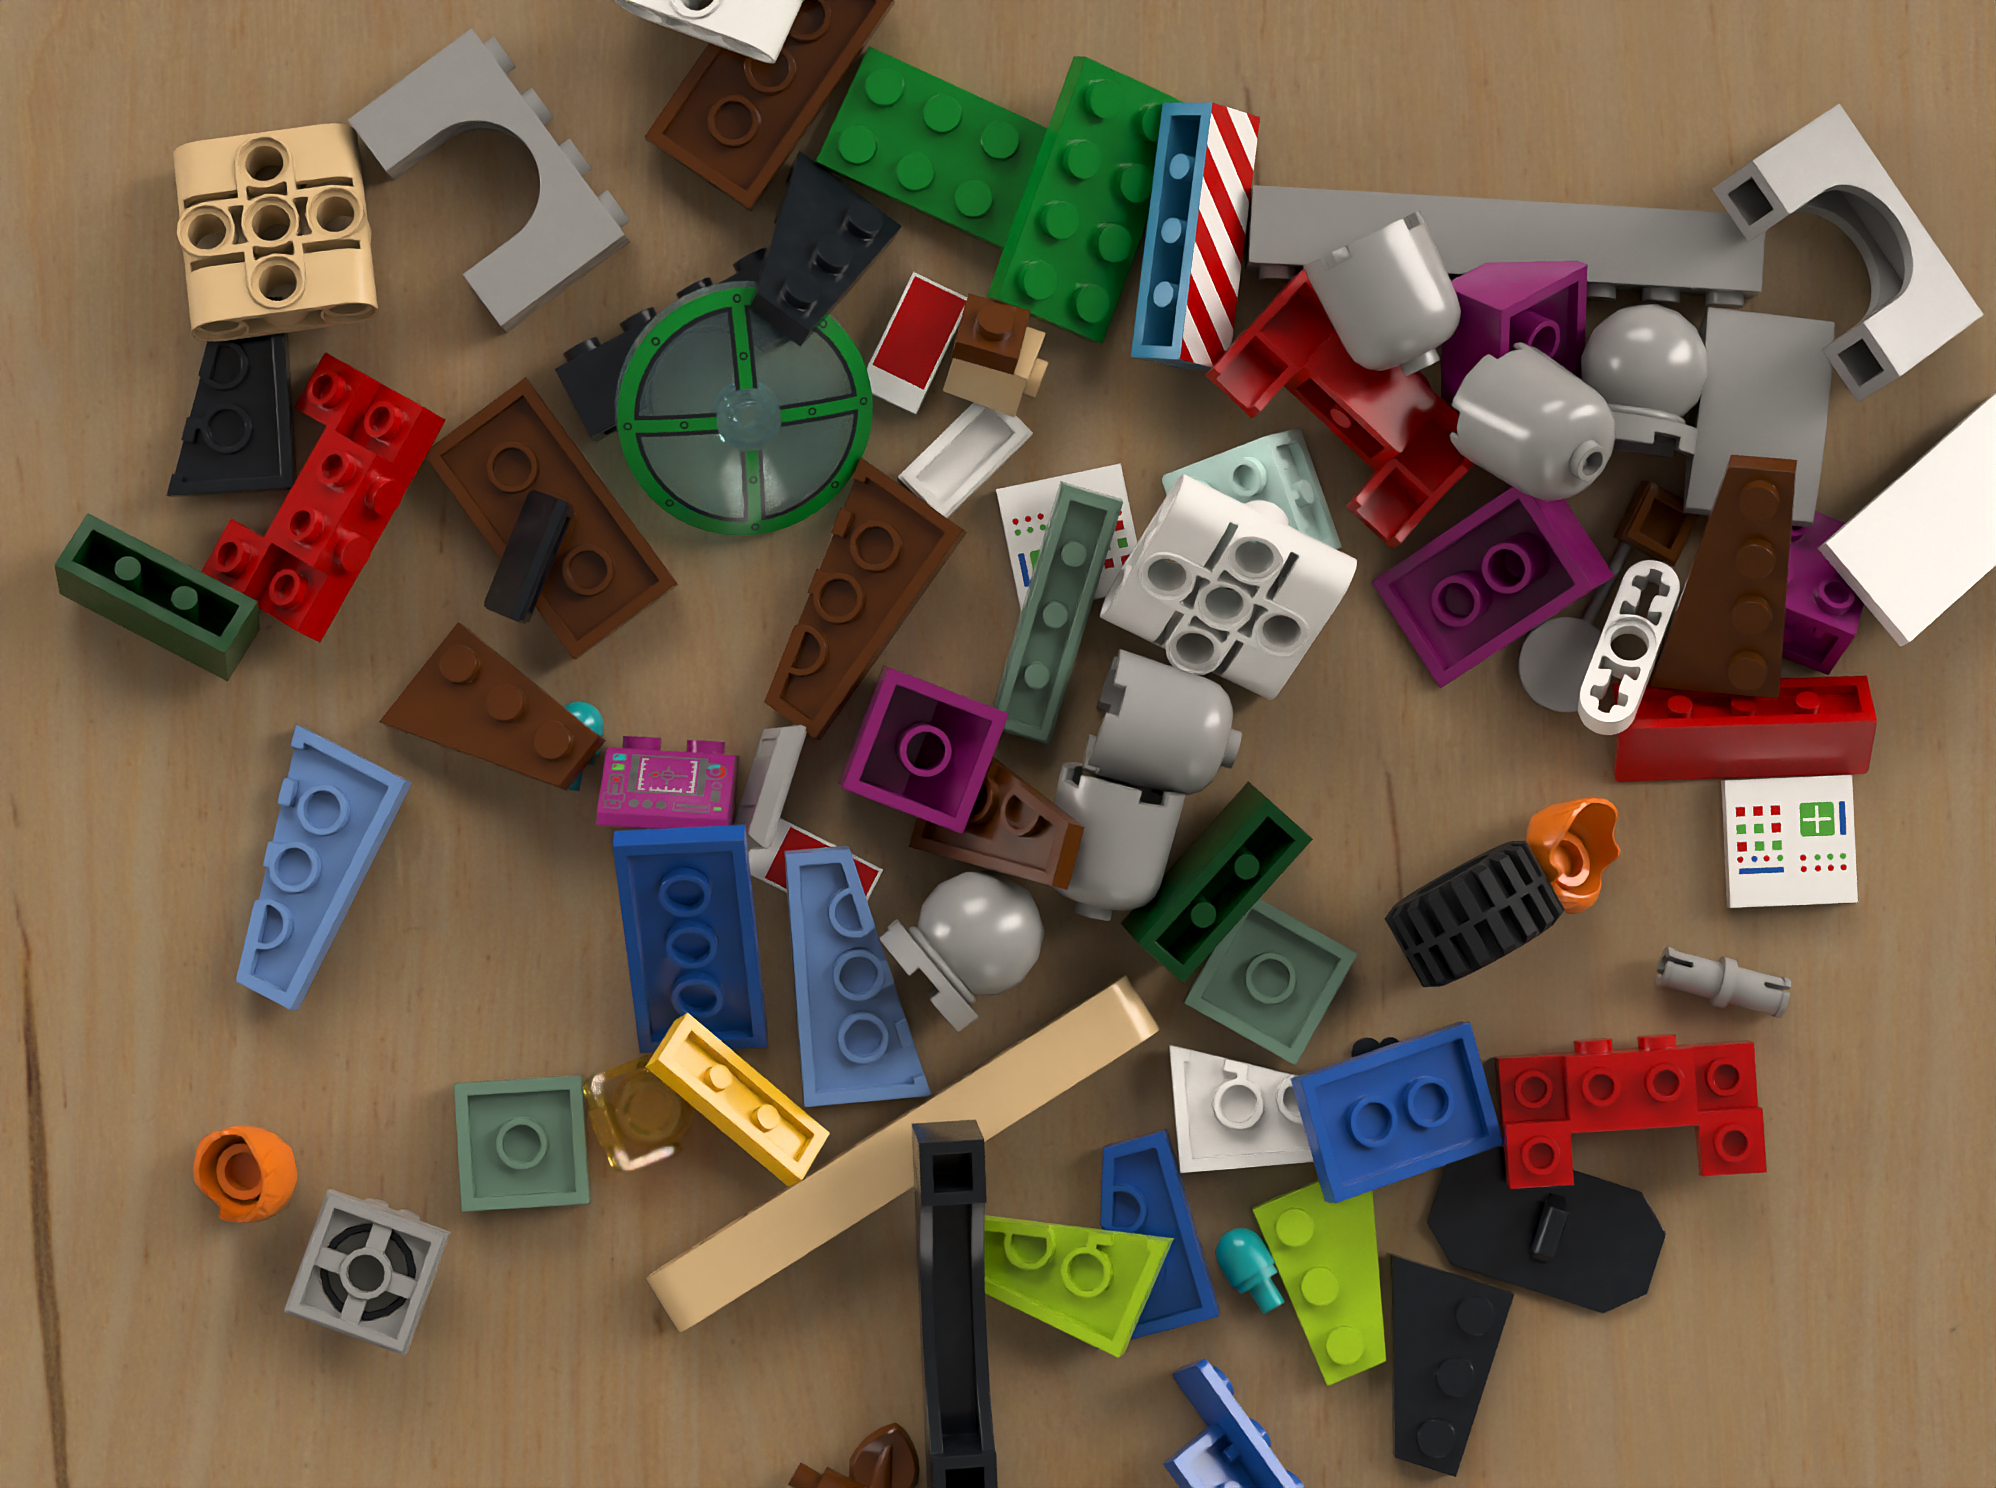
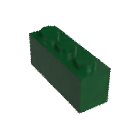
[54,513,260,682]
[1120,781,1313,983]

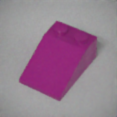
[1372,487,1614,688]

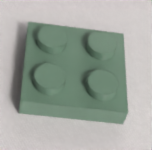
[1183,899,1358,1066]
[454,1074,592,1212]

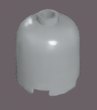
[1303,210,1461,376]
[1450,342,1616,502]
[1082,649,1242,795]
[1052,762,1185,920]

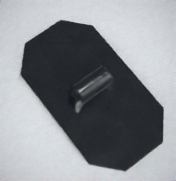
[1427,1146,1666,1313]

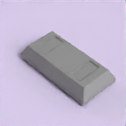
[733,725,807,849]

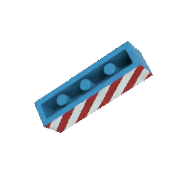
[1131,102,1260,370]

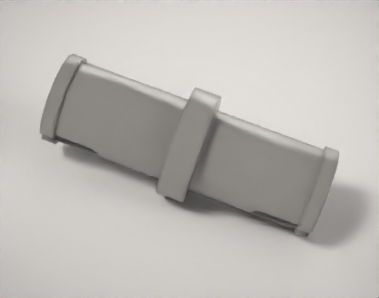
[1655,947,1791,1018]

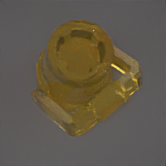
[583,1055,696,1172]

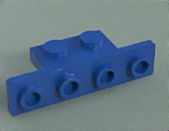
[1163,1359,1305,1488]

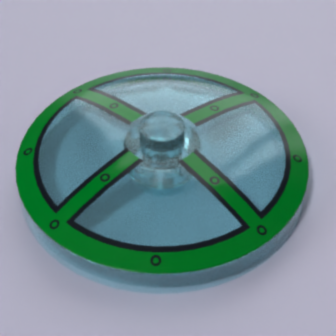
[615,281,873,536]

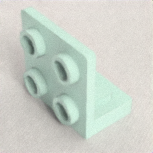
[1162,428,1342,589]

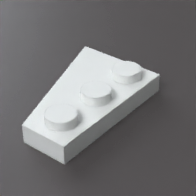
[1169,1044,1314,1173]

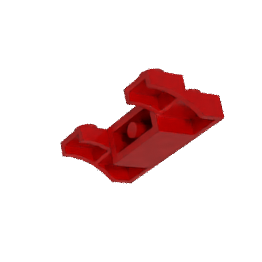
[1205,269,1474,549]
[201,352,446,643]
[1494,1034,1767,1189]

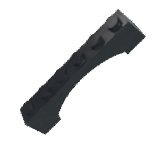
[912,1119,998,1488]

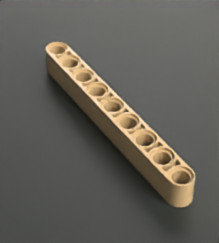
[645,975,1160,1332]

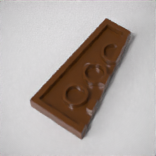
[1650,455,1797,699]
[764,457,967,740]

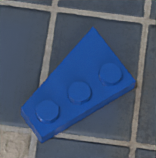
[1096,1129,1221,1349]

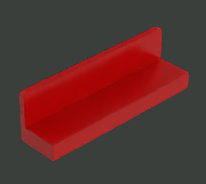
[1611,675,1877,782]

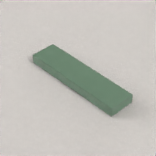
[992,481,1123,745]

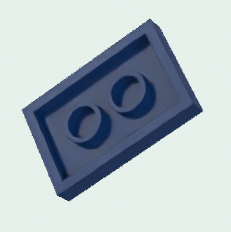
[1290,1021,1504,1203]

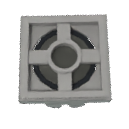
[284,1189,451,1356]

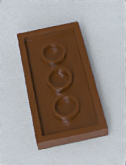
[645,0,895,212]
[426,377,679,660]

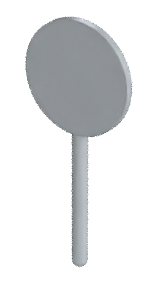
[1518,542,1632,713]

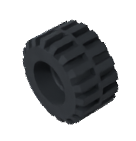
[1385,841,1564,987]

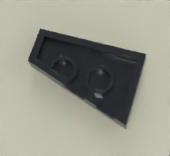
[748,151,902,347]
[166,296,297,497]
[1390,1253,1514,1477]

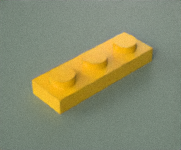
[646,1013,830,1187]

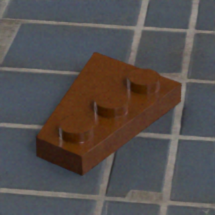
[379,622,606,791]
[909,756,1085,890]

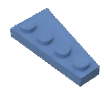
[236,725,412,1011]
[784,846,932,1107]

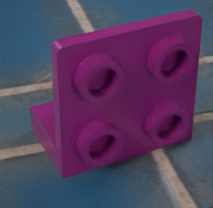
[1783,511,1864,675]

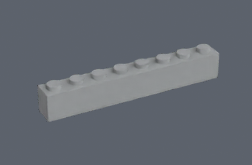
[1245,185,1766,308]

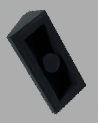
[484,490,575,624]

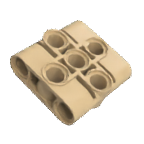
[173,123,378,342]

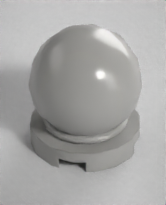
[1581,304,1707,457]
[879,870,1044,1033]

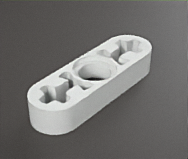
[1578,560,1680,735]

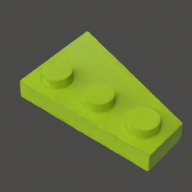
[1251,1179,1386,1386]
[984,1215,1174,1358]

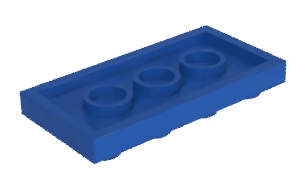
[613,825,768,1053]

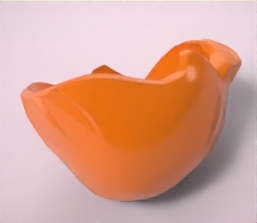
[1526,797,1620,914]
[193,1125,298,1223]

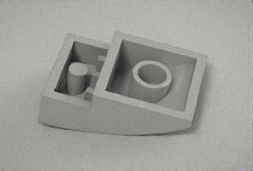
[1683,307,1835,528]

